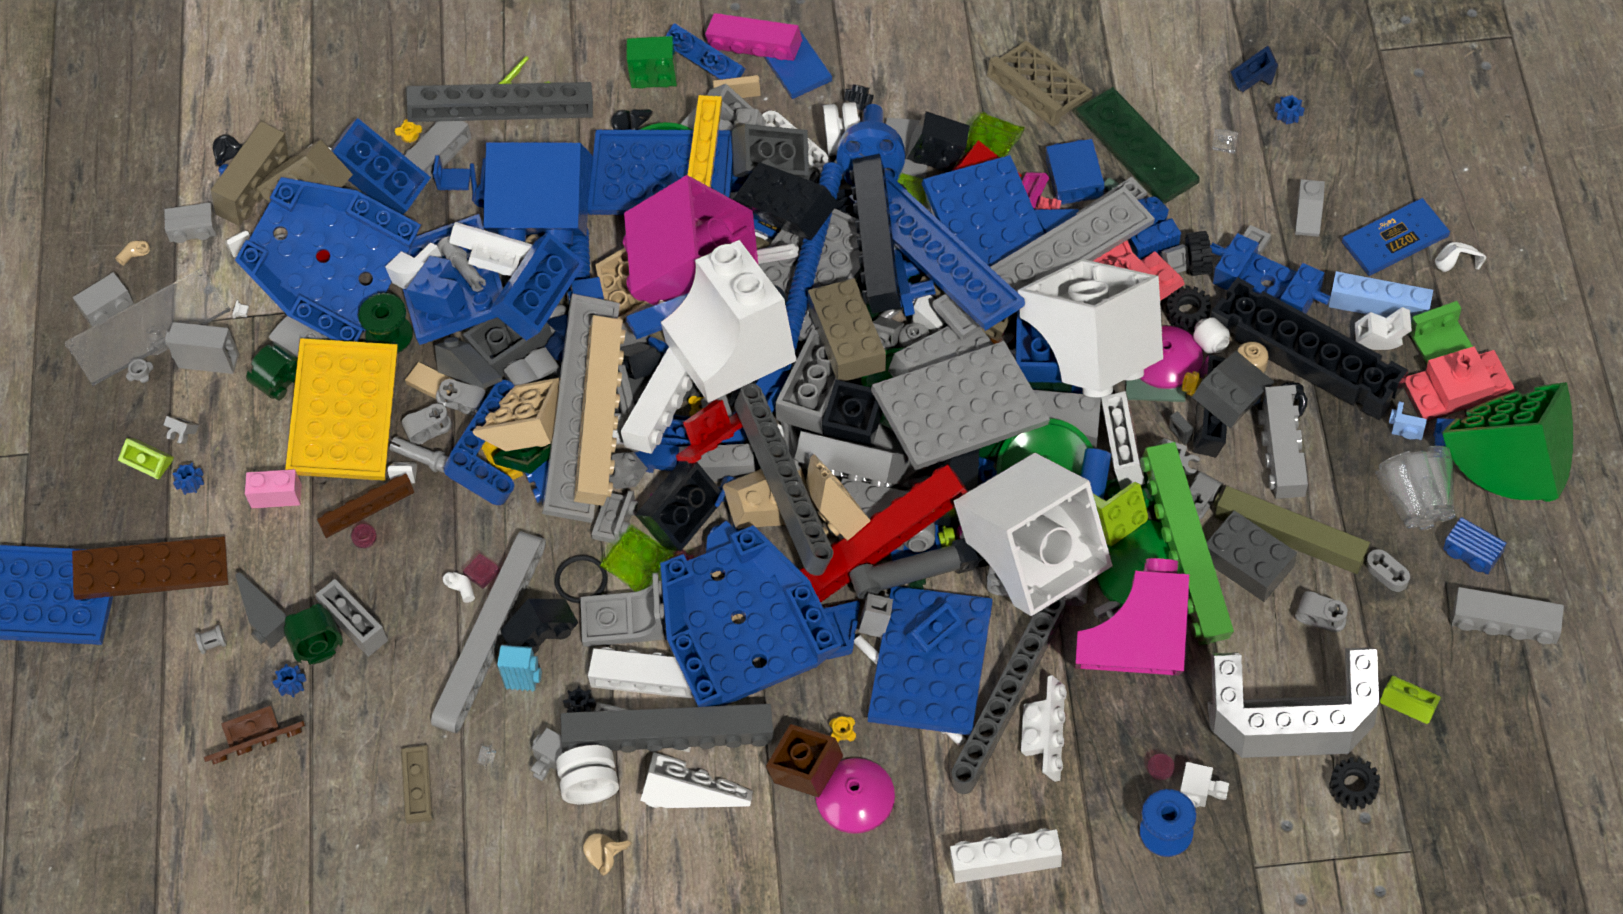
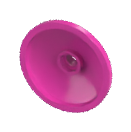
[1139,326,1203,389]
[816,758,895,834]

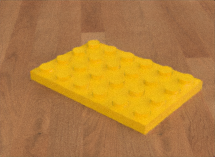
[285,338,398,481]

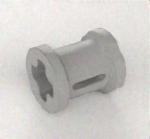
[195,625,227,654]

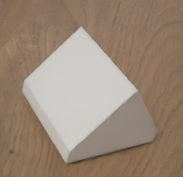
[225,231,250,257]
[388,462,417,483]

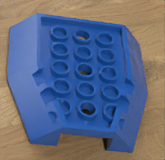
[235,177,421,342]
[660,525,842,707]

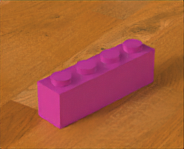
[705,13,802,61]

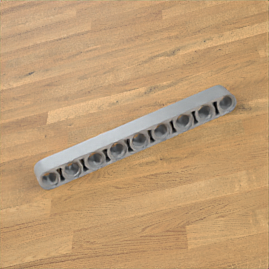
[431,531,546,734]

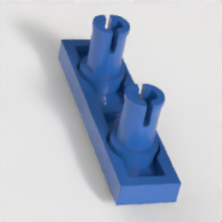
[666,23,746,80]
[894,249,936,316]

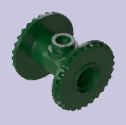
[358,293,413,353]

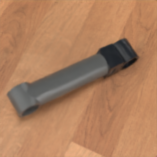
[849,538,989,599]

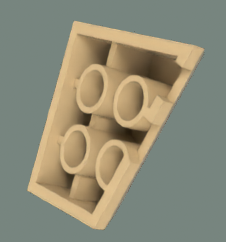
[595,248,649,324]
[473,378,560,451]
[805,454,871,541]
[723,467,810,529]

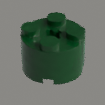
[246,343,298,401]
[284,604,343,664]

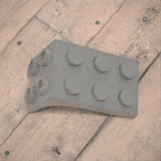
[581,573,666,647]

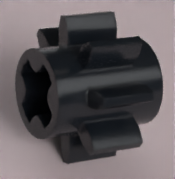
[844,84,874,111]
[563,686,596,713]

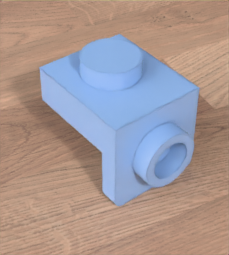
[1389,401,1427,440]

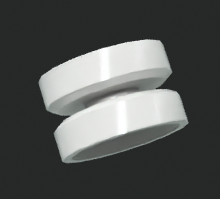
[823,102,860,156]
[556,745,619,804]

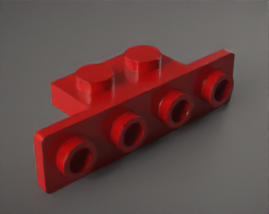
[676,400,743,463]

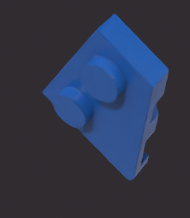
[824,601,860,660]

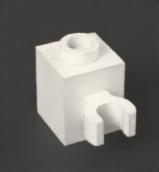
[1180,762,1229,807]

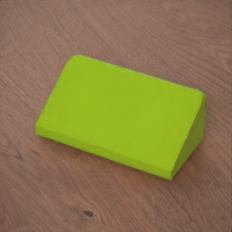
[118,438,174,479]
[1380,676,1441,724]

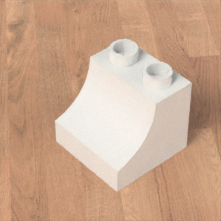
[661,240,796,403]
[1018,259,1163,397]
[954,453,1112,616]

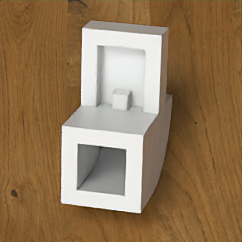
[385,243,442,289]
[1355,307,1412,350]

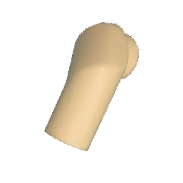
[115,241,150,266]

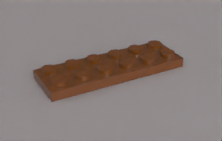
[72,536,229,600]

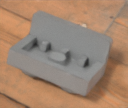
[591,491,638,545]

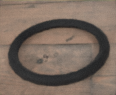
[555,555,608,603]

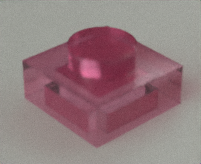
[463,554,500,589]

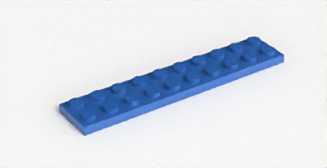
[849,173,1025,331]

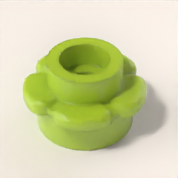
[938,526,956,547]

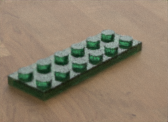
[1076,87,1200,204]

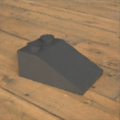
[1192,350,1274,429]

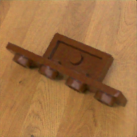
[203,705,306,765]

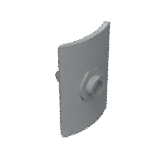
[269,316,332,358]

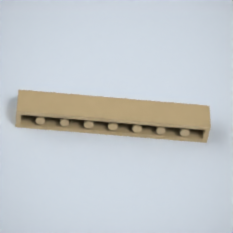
[574,315,626,506]

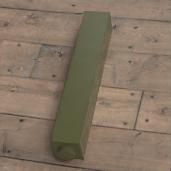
[1213,486,1370,575]

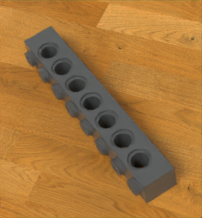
[406,82,593,122]

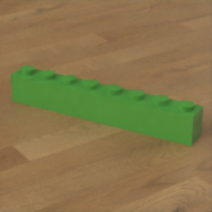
[1140,442,1234,646]

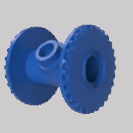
[1140,789,1196,857]

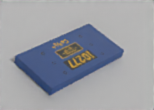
[1342,198,1450,276]

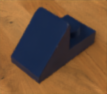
[1231,46,1278,92]
[544,314,568,363]

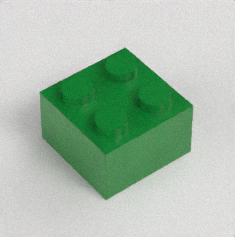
[627,36,677,89]

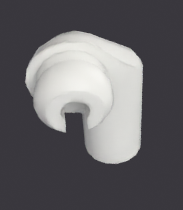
[443,572,475,603]

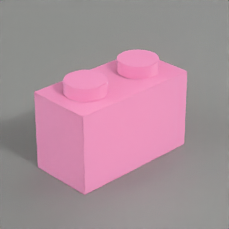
[245,469,302,509]

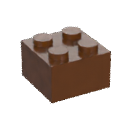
[766,724,843,798]

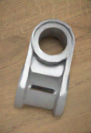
[436,379,485,416]
[402,403,452,445]
[1190,472,1223,520]
[1295,591,1348,632]

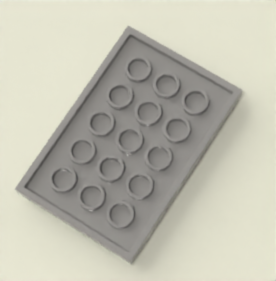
[759,209,864,343]
[871,341,1050,470]

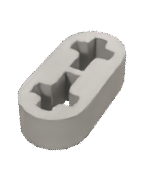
[1366,549,1410,592]

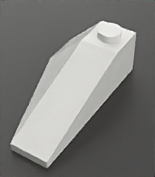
[640,752,753,808]

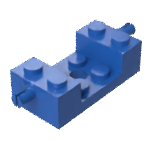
[1210,233,1331,314]

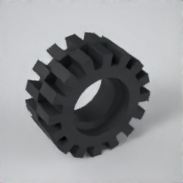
[1185,231,1213,276]
[1166,286,1211,333]
[1329,757,1380,810]

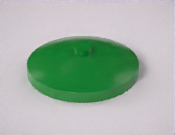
[996,418,1093,476]
[1095,520,1170,608]

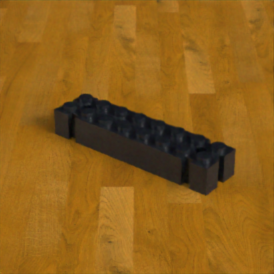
[1211,277,1408,420]

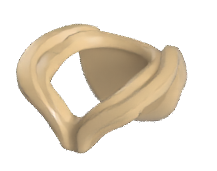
[583,833,632,876]

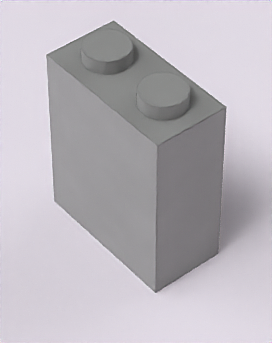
[165,322,239,374]

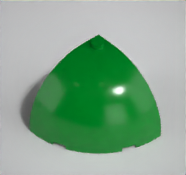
[1442,382,1573,502]

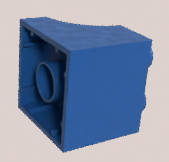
[483,142,593,247]

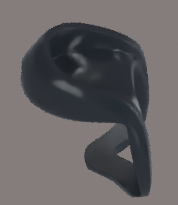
[611,109,653,130]
[212,134,244,167]

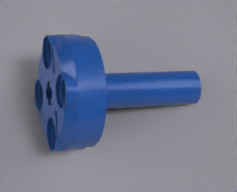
[837,104,905,186]

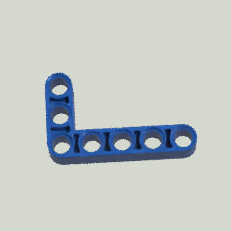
[443,380,514,505]

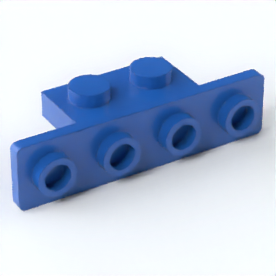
[720,370,789,445]

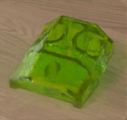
[964,112,1025,158]
[600,526,673,592]

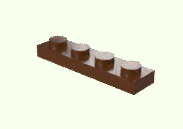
[317,474,414,538]

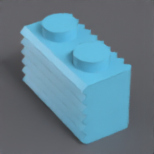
[497,645,542,692]

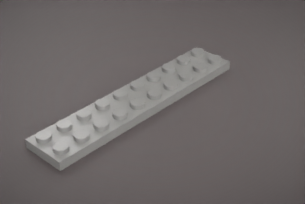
[933,186,1155,340]
[542,294,620,523]

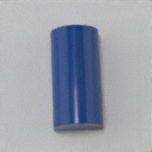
[1080,448,1111,500]

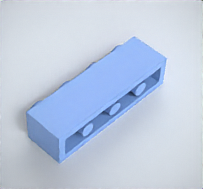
[1329,271,1433,321]

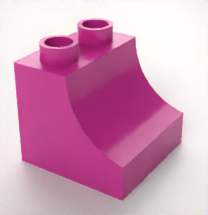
[623,175,759,306]
[1075,558,1189,676]

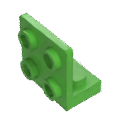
[1409,301,1473,364]

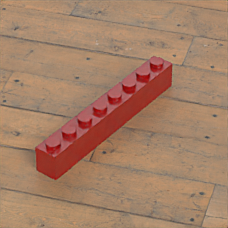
[800,465,968,603]

